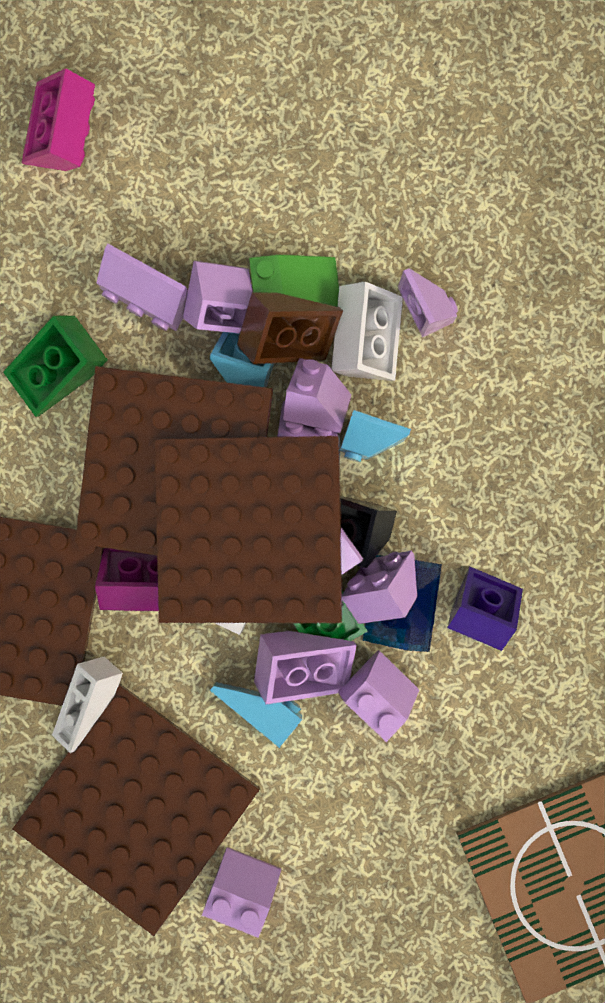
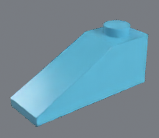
[210,682,302,748]

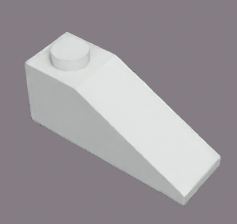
[52,657,123,753]

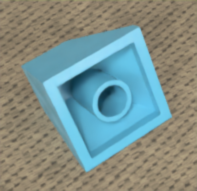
[210,332,274,388]
[340,410,411,462]

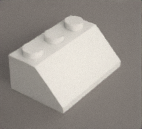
[331,281,403,381]

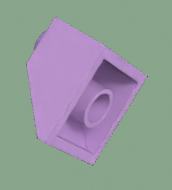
[283,358,351,433]
[338,650,419,742]
[202,847,281,938]

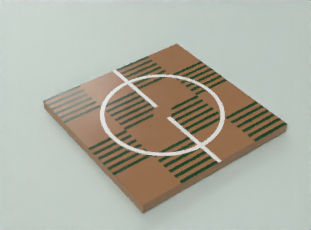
[456,771,605,1003]

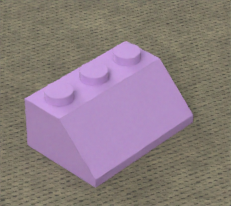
[96,244,188,331]

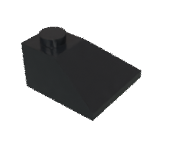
[341,496,397,568]

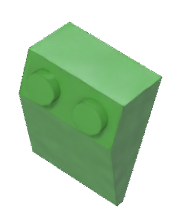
[249,255,339,307]

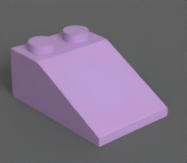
[254,631,357,704]

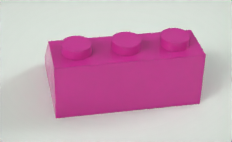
[21,68,95,171]

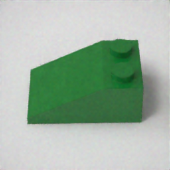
[3,316,108,417]

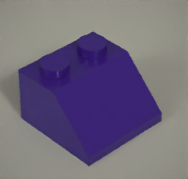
[447,566,523,651]

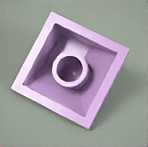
[398,268,458,338]

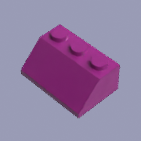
[95,548,158,611]

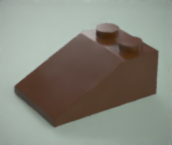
[237,293,343,364]

